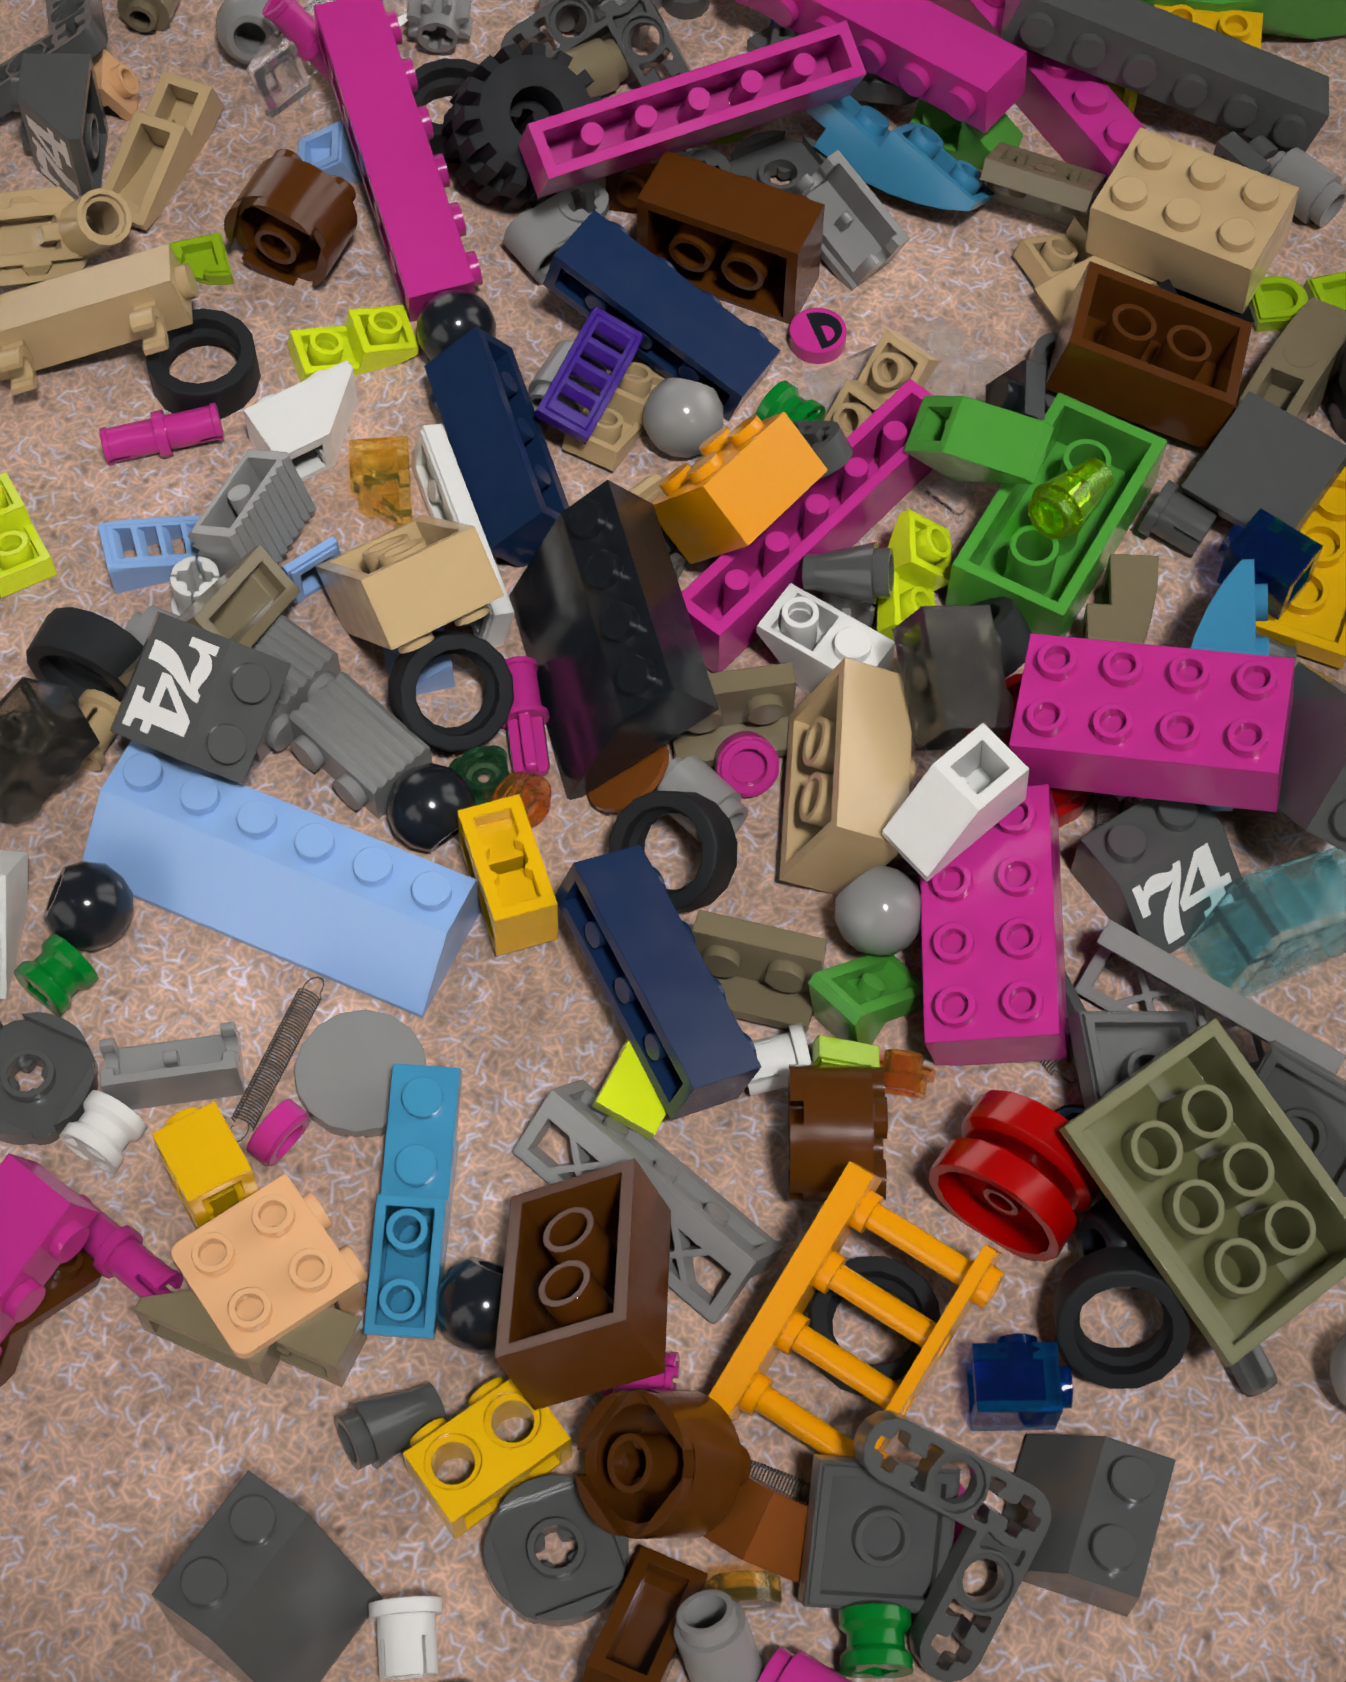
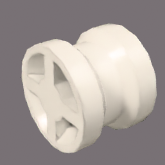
[59,1090,147,1174]

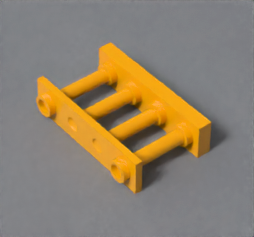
[708,1161,1005,1459]

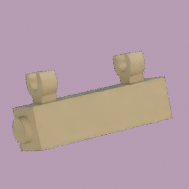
[0,243,199,395]

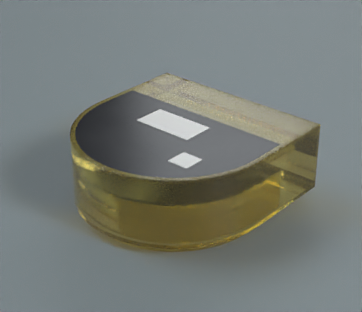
[707,1571,782,1611]

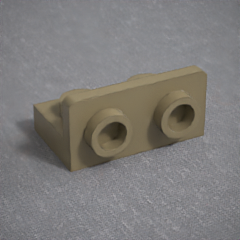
[980,142,1106,225]
[671,662,796,767]
[692,910,827,1033]

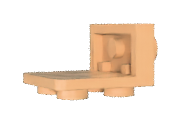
[171,1173,369,1359]

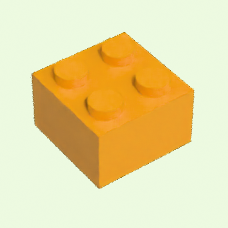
[652,412,828,565]

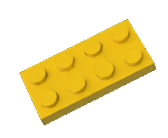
[1250,466,1346,669]

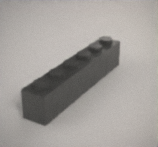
[1001,0,1329,152]

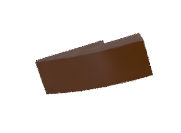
[582,1546,708,1682]

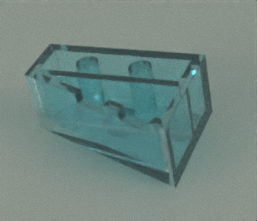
[1183,847,1346,999]

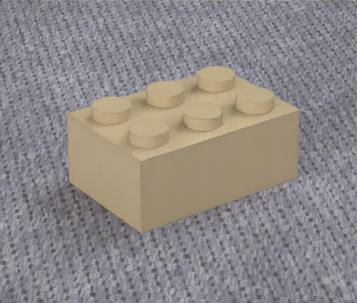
[1085,127,1299,314]
[315,515,504,653]
[779,657,918,895]

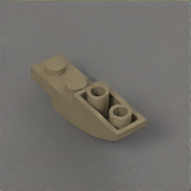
[1234,297,1346,422]

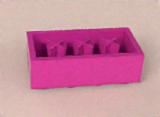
[1009,634,1295,812]
[920,784,1069,1066]

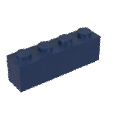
[543,210,780,421]
[424,326,569,567]
[555,845,762,1121]

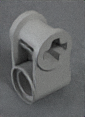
[503,181,609,284]

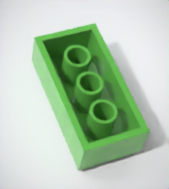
[945,392,1167,637]

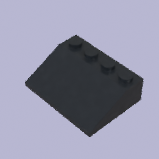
[509,480,719,800]

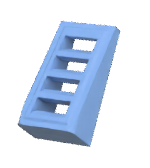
[98,515,202,594]

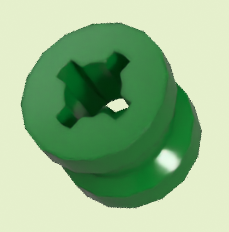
[755,380,826,421]
[13,933,99,1017]
[838,1603,913,1678]

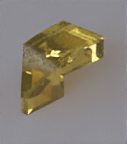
[349,436,413,528]

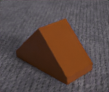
[703,1476,808,1584]

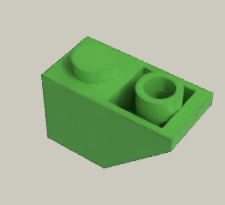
[904,396,1054,484]

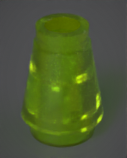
[1028,458,1113,539]

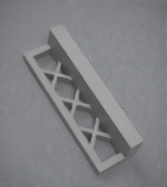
[1075,920,1346,1074]
[512,1079,783,1325]

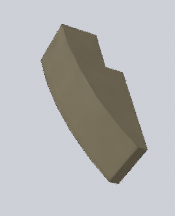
[118,545,300,688]
[1079,554,1159,644]
[134,1290,367,1387]

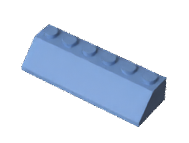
[82,740,480,1019]

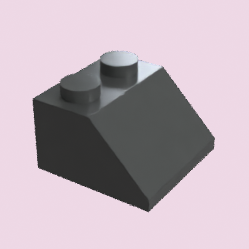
[988,1434,1176,1617]

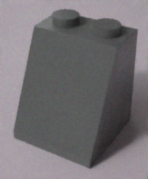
[1278,661,1346,852]
[151,1470,382,1682]

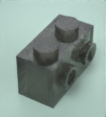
[892,605,1014,751]
[0,677,100,825]

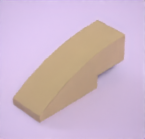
[102,71,224,230]

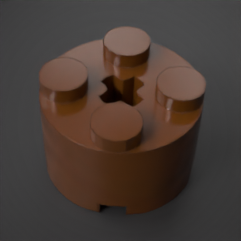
[224,149,358,287]
[788,1064,888,1202]
[576,1389,751,1539]

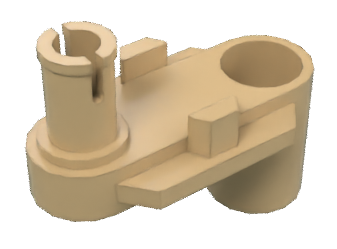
[0,186,132,288]

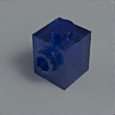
[1216,508,1323,620]
[966,1333,1073,1431]

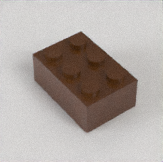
[637,150,825,324]
[1045,261,1253,450]
[495,1158,671,1410]

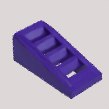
[534,307,644,444]

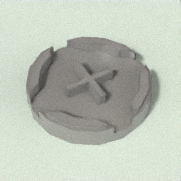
[294,1009,426,1138]

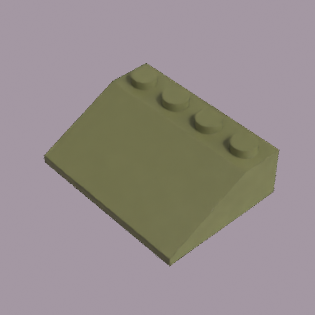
[1059,1018,1346,1367]

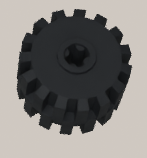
[442,42,602,211]

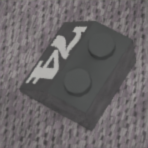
[10,53,109,200]
[110,611,291,784]
[1070,798,1251,954]

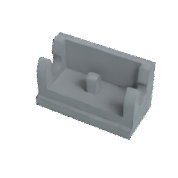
[790,150,910,291]
[99,1022,245,1110]

